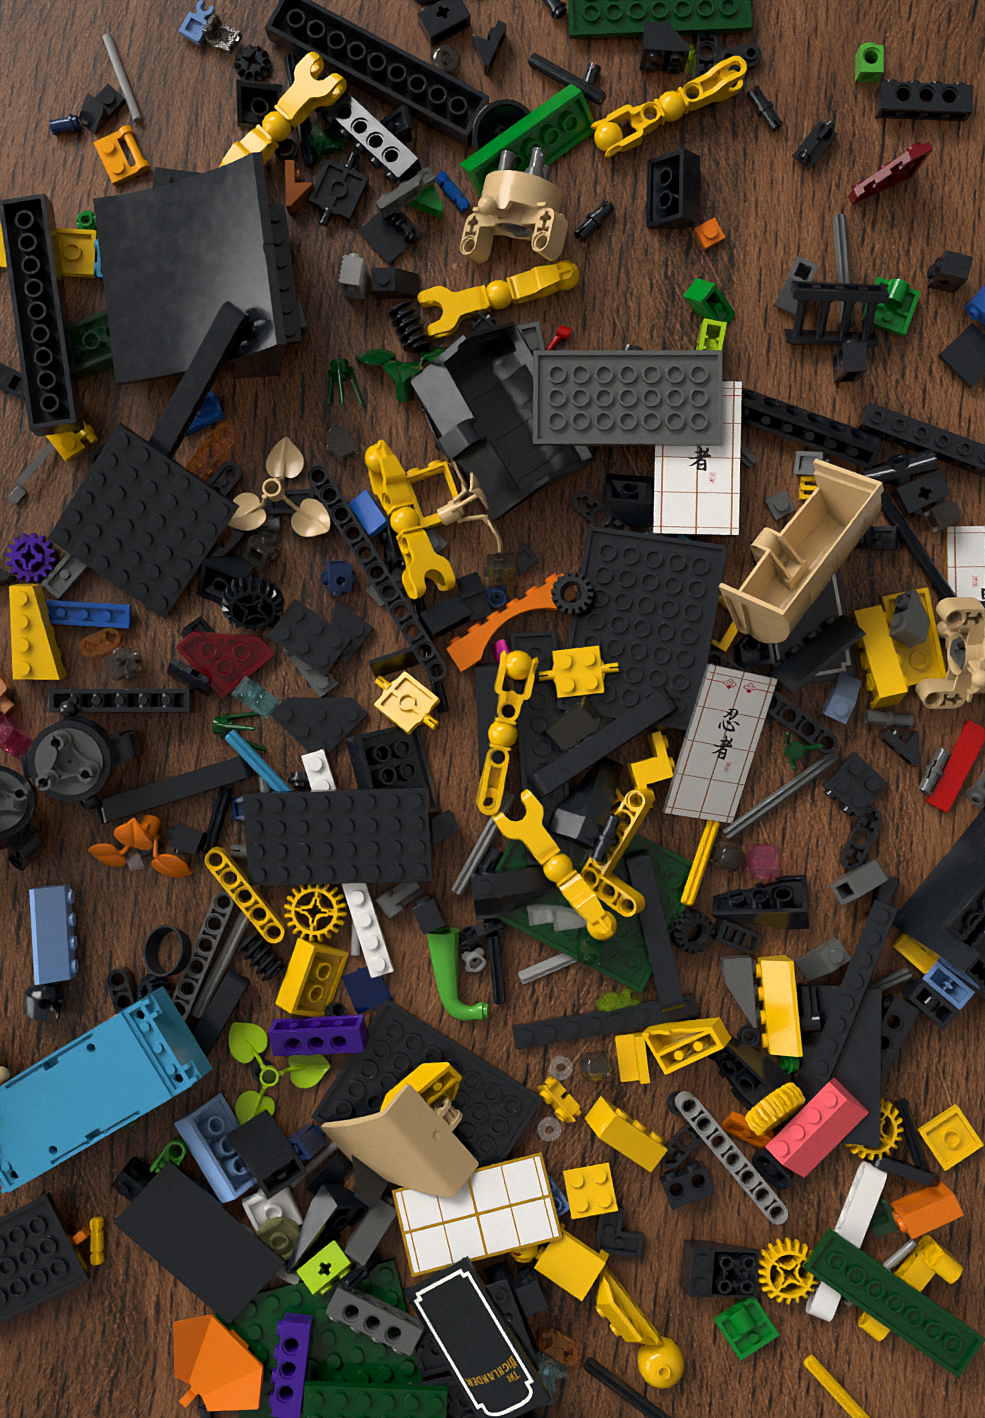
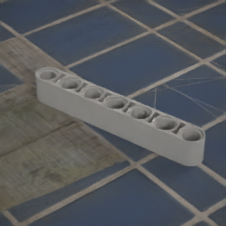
[675,1091,788,1225]

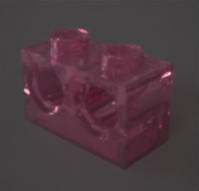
[747,843,778,879]

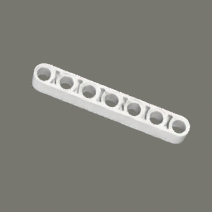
[806,1161,887,1322]

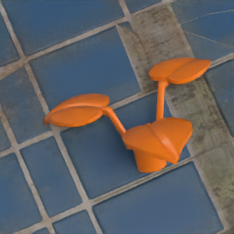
[88,815,194,878]

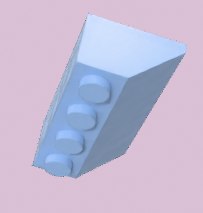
[29,884,79,985]
[174,1093,254,1203]

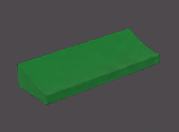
[459,84,596,198]

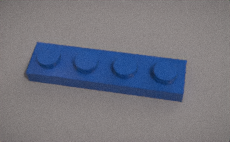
[45,599,132,628]

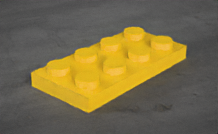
[880,587,946,685]

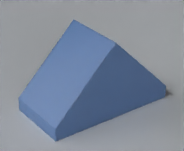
[922,961,975,1010]

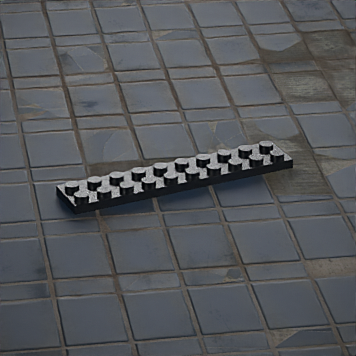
[509,630,575,865]

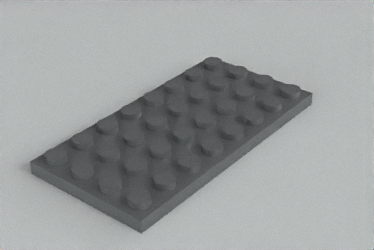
[533,350,722,446]

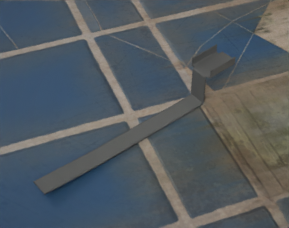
[8,442,54,505]

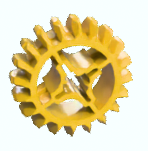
[284,884,347,942]
[745,1083,806,1136]
[844,1097,904,1161]
[757,1237,819,1304]

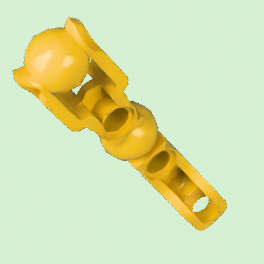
[219,52,347,167]
[591,56,747,158]
[417,260,580,340]
[365,440,455,599]
[476,649,539,815]
[492,789,617,940]

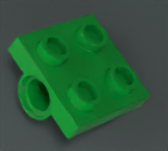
[860,277,921,337]
[714,1297,779,1361]

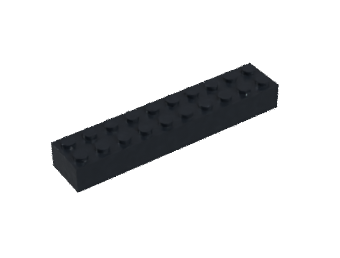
[265,0,489,147]
[0,193,84,437]

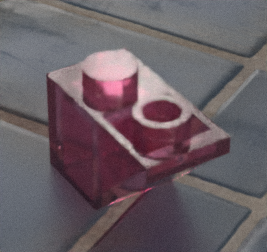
[0,710,33,760]

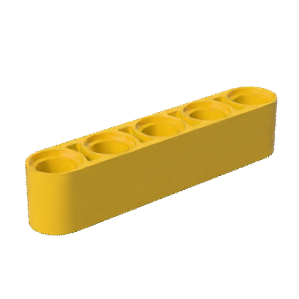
[205,847,286,943]

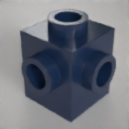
[321,561,356,596]

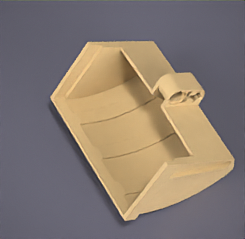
[719,459,884,643]

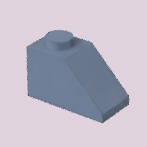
[820,671,861,724]

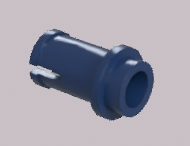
[49,114,81,135]

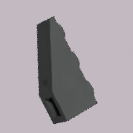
[720,954,760,1028]

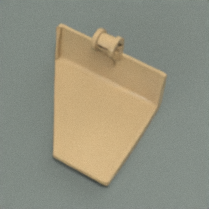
[321,1084,479,1198]

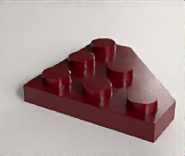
[848,141,933,205]
[175,631,275,699]

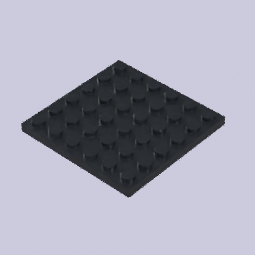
[47,423,240,619]

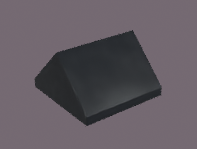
[236,79,285,129]

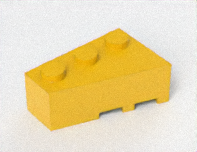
[585,1096,667,1172]

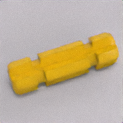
[90,1217,104,1265]

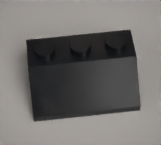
[646,148,701,229]

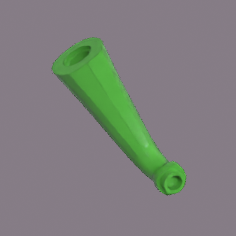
[426,927,489,1021]

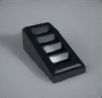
[869,875,900,914]
[711,918,764,956]

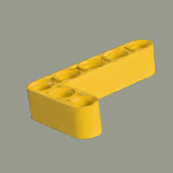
[580,788,654,917]
[858,1235,963,1341]

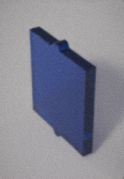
[342,966,392,1015]

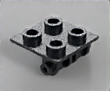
[358,209,422,264]

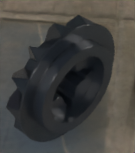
[234,44,271,82]

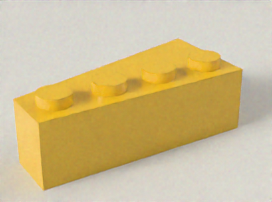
[9,584,67,680]
[850,605,909,710]

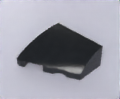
[167,657,213,697]

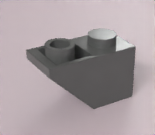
[774,256,819,315]
[889,589,930,648]
[829,858,889,906]

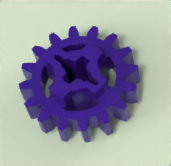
[5,532,58,583]

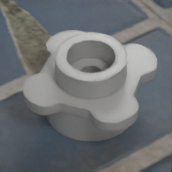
[462,947,487,972]

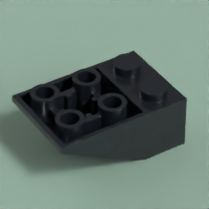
[226,1109,307,1200]
[680,1240,760,1298]

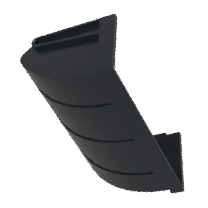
[410,321,596,521]

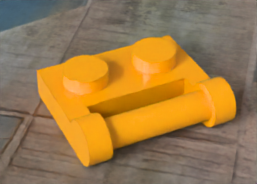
[93,125,150,186]

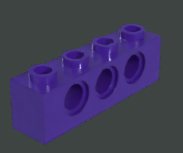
[268,1015,369,1057]
[268,1312,313,1418]

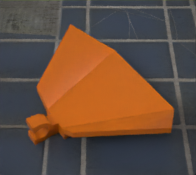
[173,1315,264,1411]

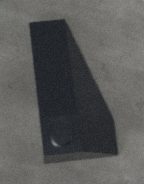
[471,865,559,920]
[708,1034,788,1111]
[286,1184,368,1274]

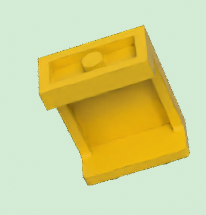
[534,1223,609,1301]

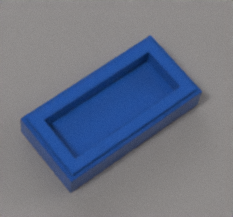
[349,489,390,538]

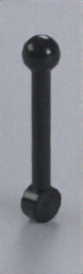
[420,406,441,451]

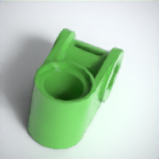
[149,1135,189,1173]

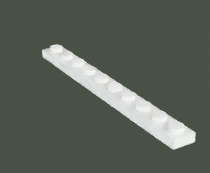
[301,749,394,978]

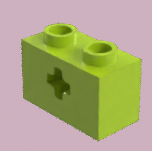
[696,318,727,350]
[297,1240,354,1296]

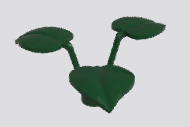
[355,347,447,402]

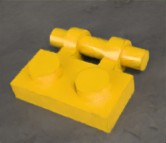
[46,420,98,463]

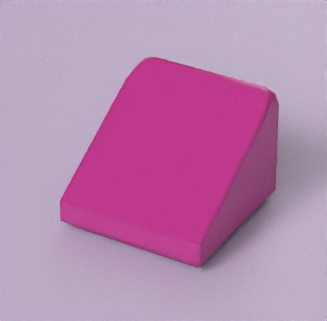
[491,639,511,666]

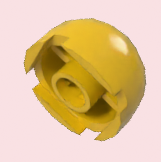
[637,1336,685,1389]

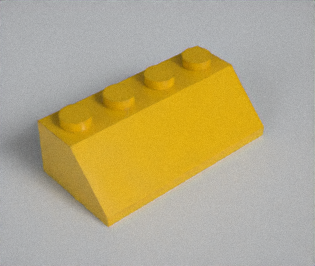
[755,955,803,1057]

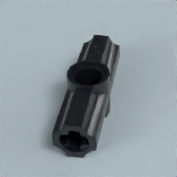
[864,450,938,485]

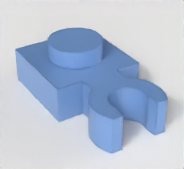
[179,0,215,46]

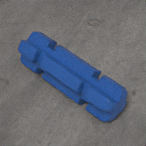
[435,171,470,213]

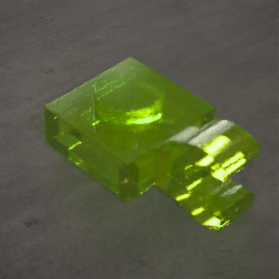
[596,987,639,1011]

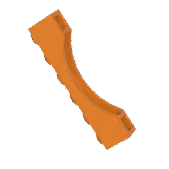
[446,573,577,673]

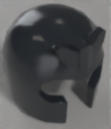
[23,983,62,1021]

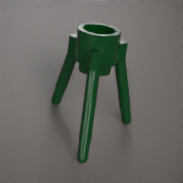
[327,359,365,407]
[212,712,266,751]
[783,732,824,770]

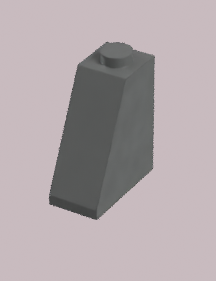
[344,1193,397,1266]

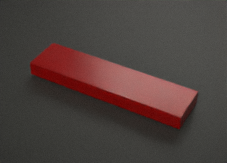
[925,720,985,813]

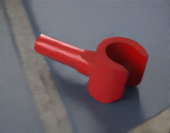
[545,326,571,350]

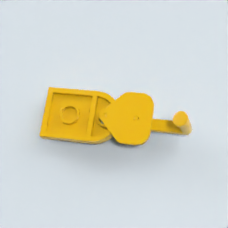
[0,223,98,278]

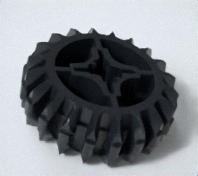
[221,574,284,632]

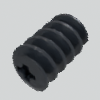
[388,300,432,353]
[238,930,288,982]

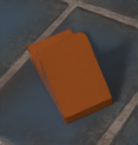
[285,160,314,214]

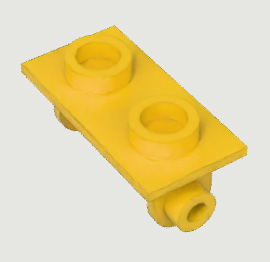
[536,1076,582,1123]

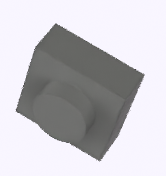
[764,489,796,522]

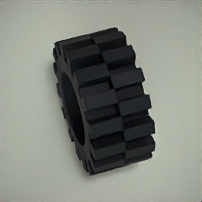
[551,572,595,616]
[669,909,715,955]

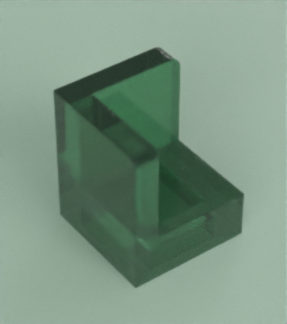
[869,1197,898,1237]

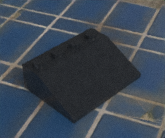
[346,725,440,813]

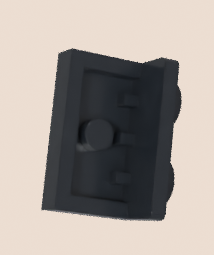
[111,1157,157,1202]

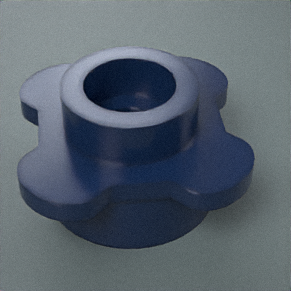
[485,583,511,609]

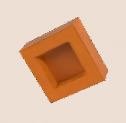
[694,217,725,251]

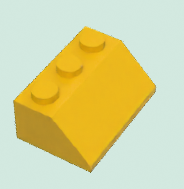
[275,938,349,1017]

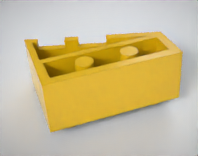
[642,1017,731,1075]

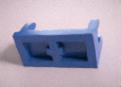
[185,391,226,437]

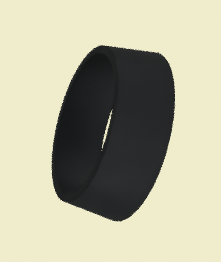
[143,925,192,976]

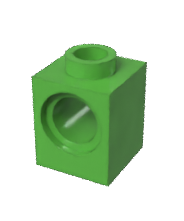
[855,42,884,82]

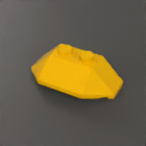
[380,1062,462,1112]
[595,1264,662,1346]

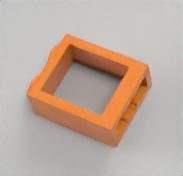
[890,1180,964,1239]

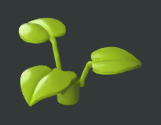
[229,1022,330,1126]

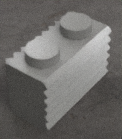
[338,253,369,299]

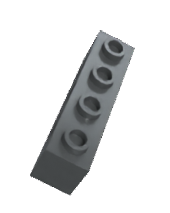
[325,1280,423,1356]

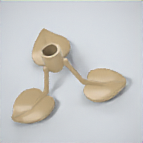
[228,437,331,537]
[437,461,503,554]

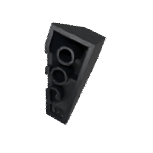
[547,757,623,850]
[713,875,809,930]

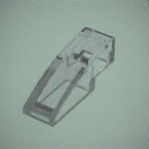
[526,904,587,931]

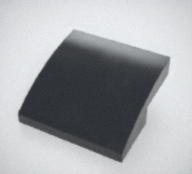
[938,323,985,389]

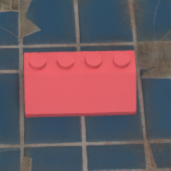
[766,1078,869,1178]

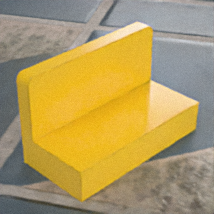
[615,1032,650,1084]

